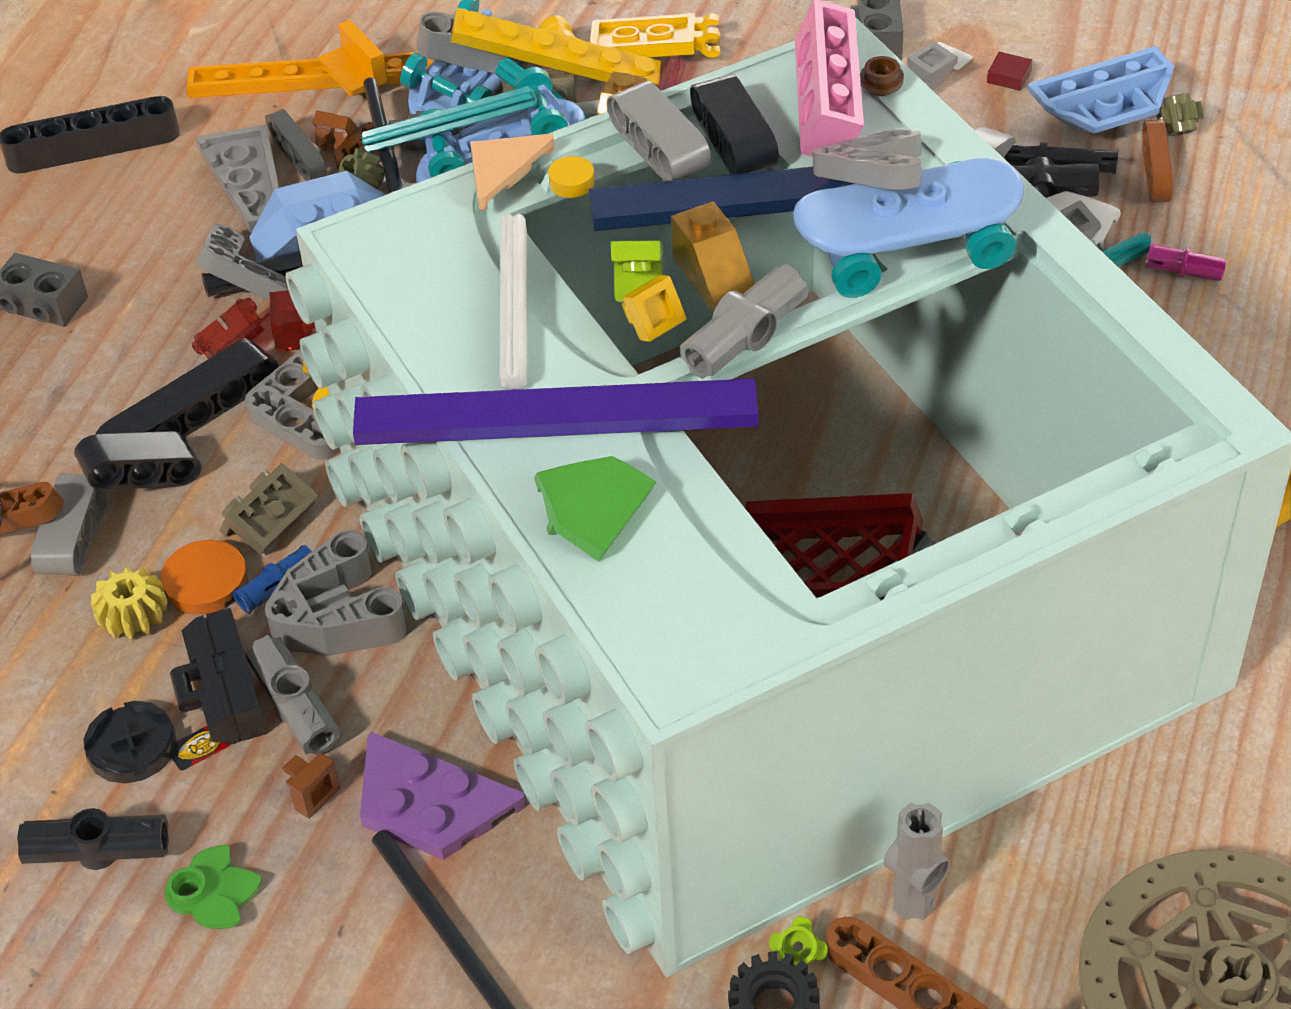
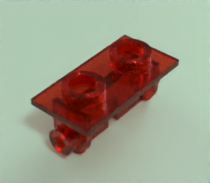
[191,298,271,360]

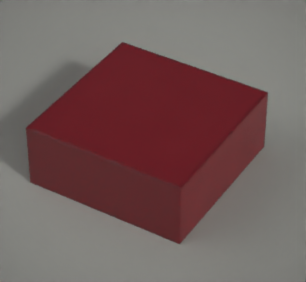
[987,51,1033,91]

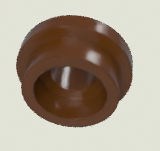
[860,56,904,96]

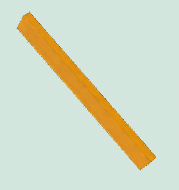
[186,51,434,98]

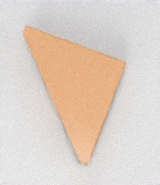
[470,133,554,210]

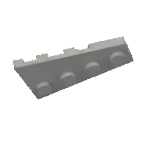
[195,125,279,233]

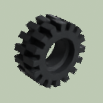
[728,951,820,1009]

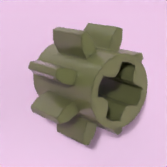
[1156,93,1204,136]
[339,148,385,189]

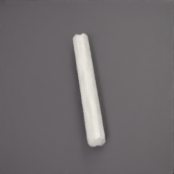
[499,214,527,390]

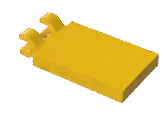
[590,13,720,58]

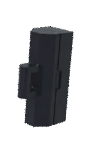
[170,607,267,744]

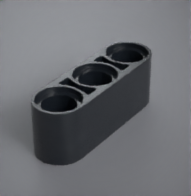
[690,74,779,175]
[74,432,202,490]

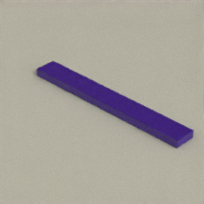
[353,378,758,445]

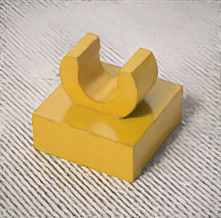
[622,275,687,342]

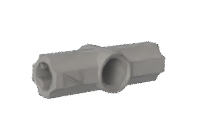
[680,263,808,379]
[246,635,341,755]
[884,803,951,920]

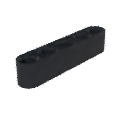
[0,96,180,173]
[96,339,279,437]

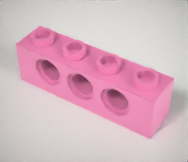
[795,0,864,157]

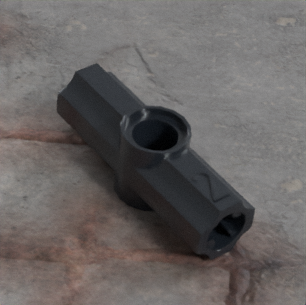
[1013,157,1100,198]
[17,808,169,870]

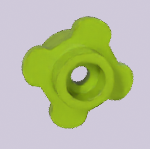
[769,916,828,966]

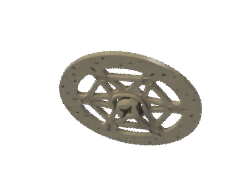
[1078,850,1291,1009]

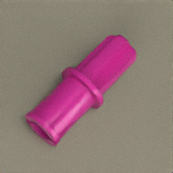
[1146,243,1226,281]

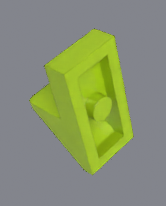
[611,241,663,302]

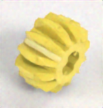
[91,565,167,640]

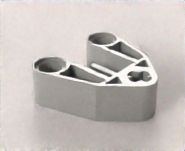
[265,530,408,656]

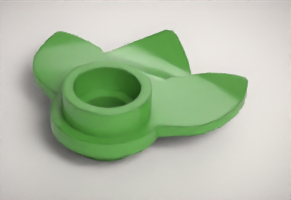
[164,845,262,929]

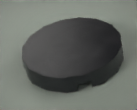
[83,701,177,784]

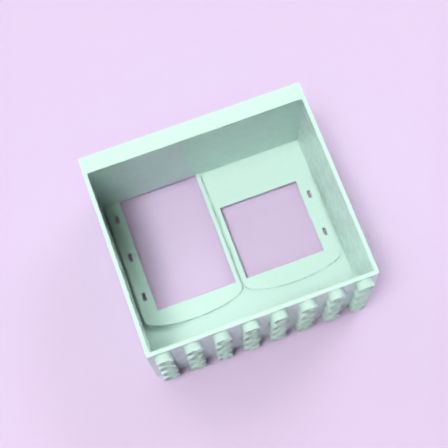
[286,18,1291,978]

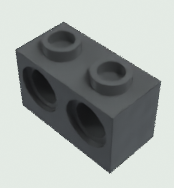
[850,0,904,60]
[0,252,88,327]

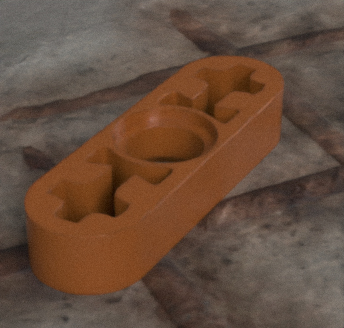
[1142,120,1173,202]
[0,482,64,534]

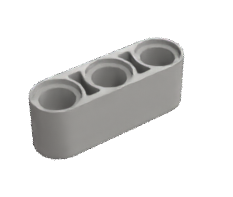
[417,11,517,74]
[606,81,711,181]
[31,473,107,576]

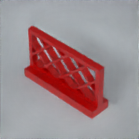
[745,493,923,598]

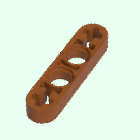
[826,917,988,1009]

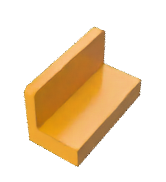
[318,20,388,97]

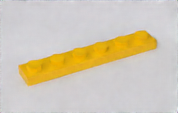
[450,8,661,87]

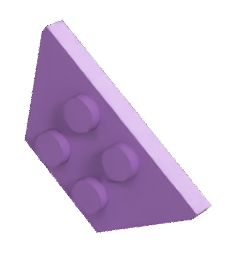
[360,732,527,860]

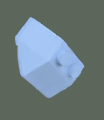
[1027,46,1174,133]
[250,171,386,261]

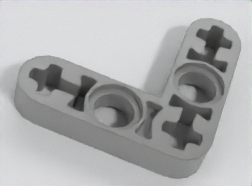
[812,129,922,190]
[196,224,296,310]
[245,349,340,460]

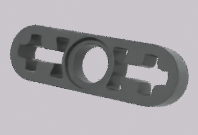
[265,109,327,181]

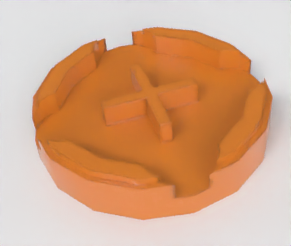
[161,539,248,614]

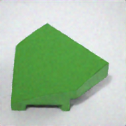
[534,456,656,562]

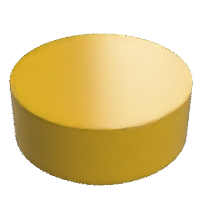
[548,156,595,198]

